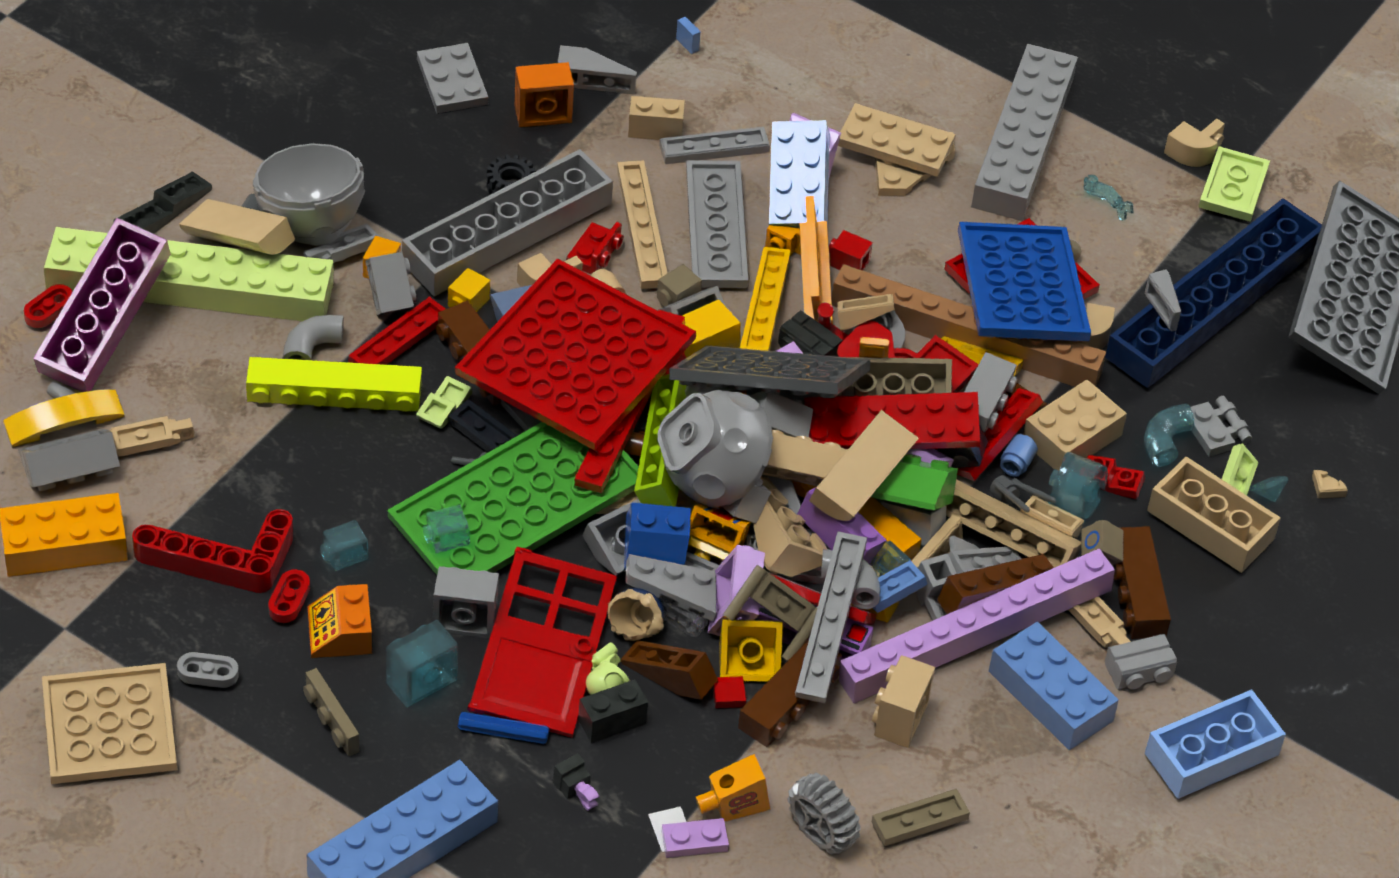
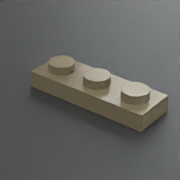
[303,668,359,757]
[871,789,970,846]

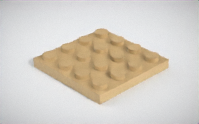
[42,663,177,784]

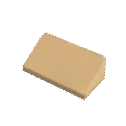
[1020,496,1084,538]

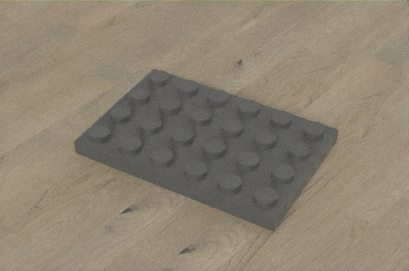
[670,345,870,398]

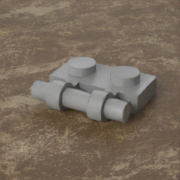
[1182,396,1252,457]

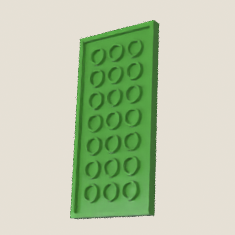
[387,422,639,575]

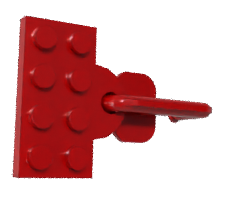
[817,302,979,393]

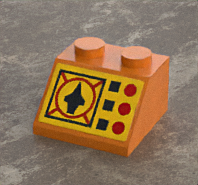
[307,584,372,658]

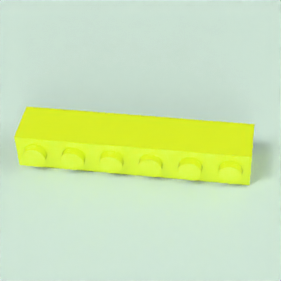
[246,357,422,411]

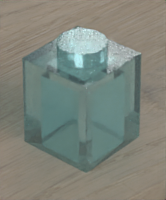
[423,504,470,553]
[320,520,368,571]

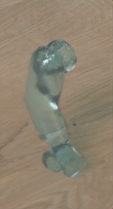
[1083,175,1134,221]

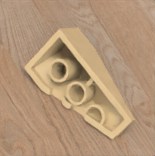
[753,475,828,577]

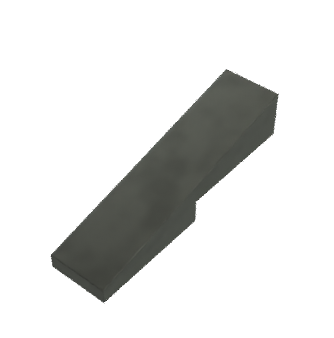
[113,171,212,234]

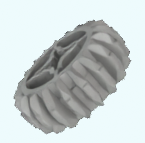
[787,772,861,855]

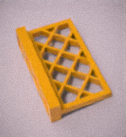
[799,196,833,324]

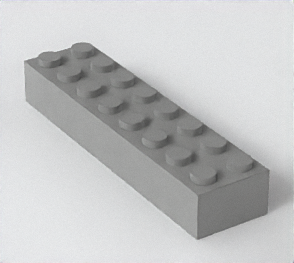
[971,44,1078,221]
[402,149,613,296]

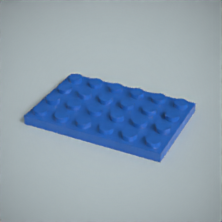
[958,222,1091,341]

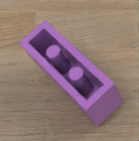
[797,488,887,566]

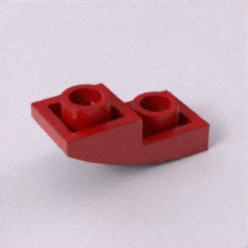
[1080,455,1145,499]

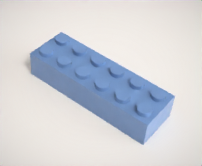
[307,760,498,878]

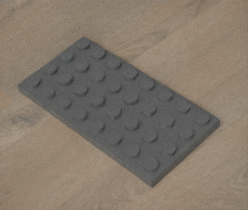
[1288,180,1399,394]

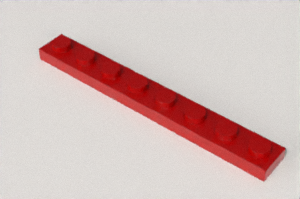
[574,310,685,493]

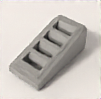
[1145,269,1181,332]

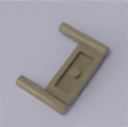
[723,565,817,661]

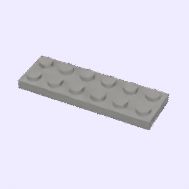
[686,160,748,288]

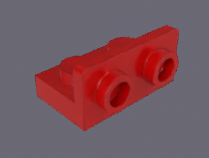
[566,222,624,275]

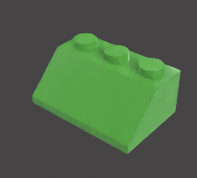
[871,454,958,510]

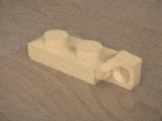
[110,416,194,457]
[1068,596,1131,647]

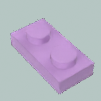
[661,818,729,858]

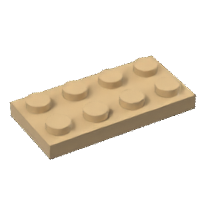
[838,103,956,177]

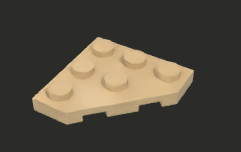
[875,132,955,196]

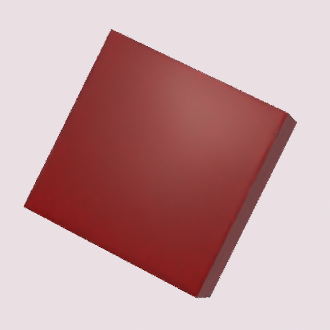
[713,676,746,708]

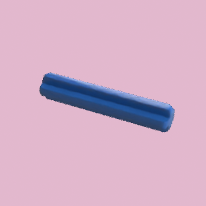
[458,712,549,744]

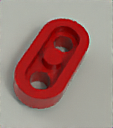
[23,284,73,328]
[268,569,310,623]

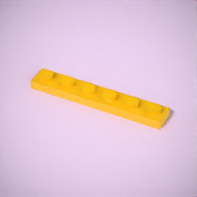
[740,247,791,351]

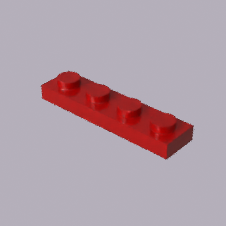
[348,296,446,365]
[957,388,1043,481]

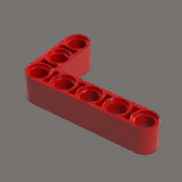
[132,509,293,593]

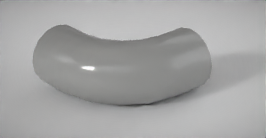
[283,315,344,360]
[821,549,880,609]

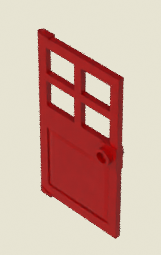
[467,547,617,738]

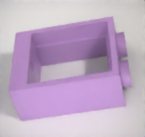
[708,545,765,636]

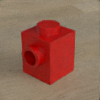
[829,230,873,271]

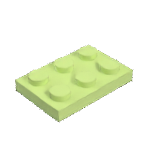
[1199,146,1270,222]

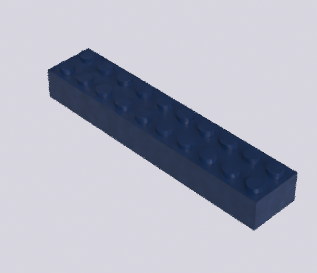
[1105,198,1322,388]

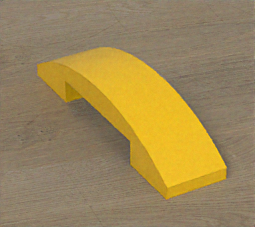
[3,389,124,447]

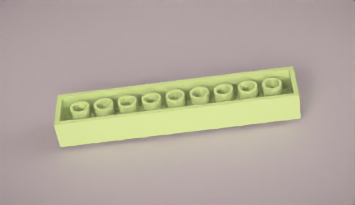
[44,227,334,321]

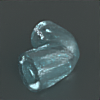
[1144,403,1194,467]

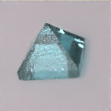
[1250,476,1289,502]

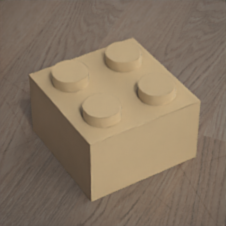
[872,655,935,748]

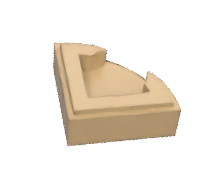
[1312,470,1348,498]

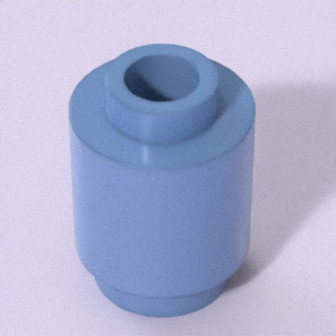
[1000,434,1038,477]

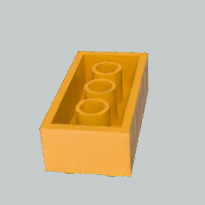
[0,493,128,577]

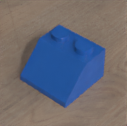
[624,502,691,571]

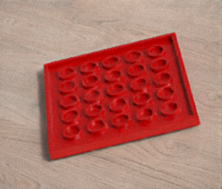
[455,258,696,450]

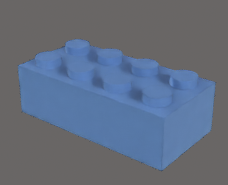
[989,621,1119,750]

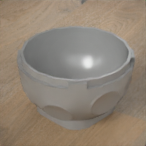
[253,143,365,246]
[657,390,773,509]

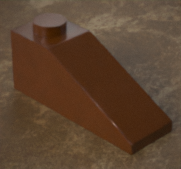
[620,640,718,699]

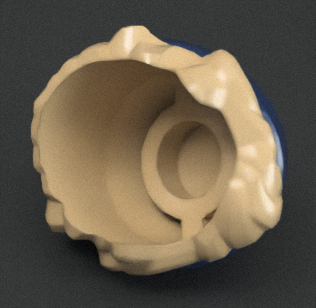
[607,588,665,641]

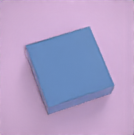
[676,17,701,54]

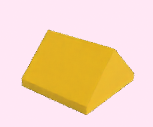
[682,300,741,357]
[719,619,783,682]

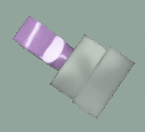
[553,753,599,811]

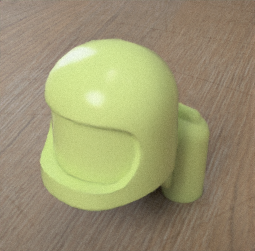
[585,642,629,695]

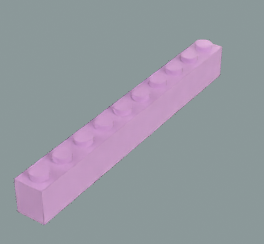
[839,549,1115,703]

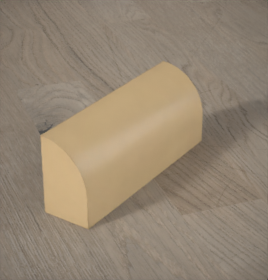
[179,199,295,255]
[809,410,919,521]

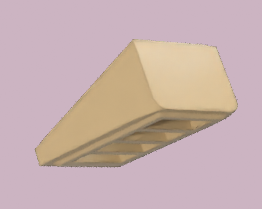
[837,294,894,331]

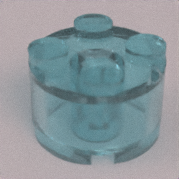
[1048,451,1108,519]

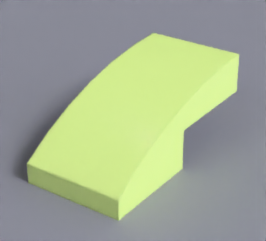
[416,376,473,429]

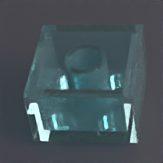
[386,620,458,708]

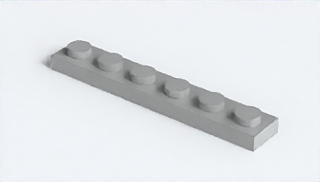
[795,531,867,703]

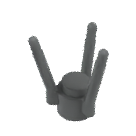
[990,475,1057,512]

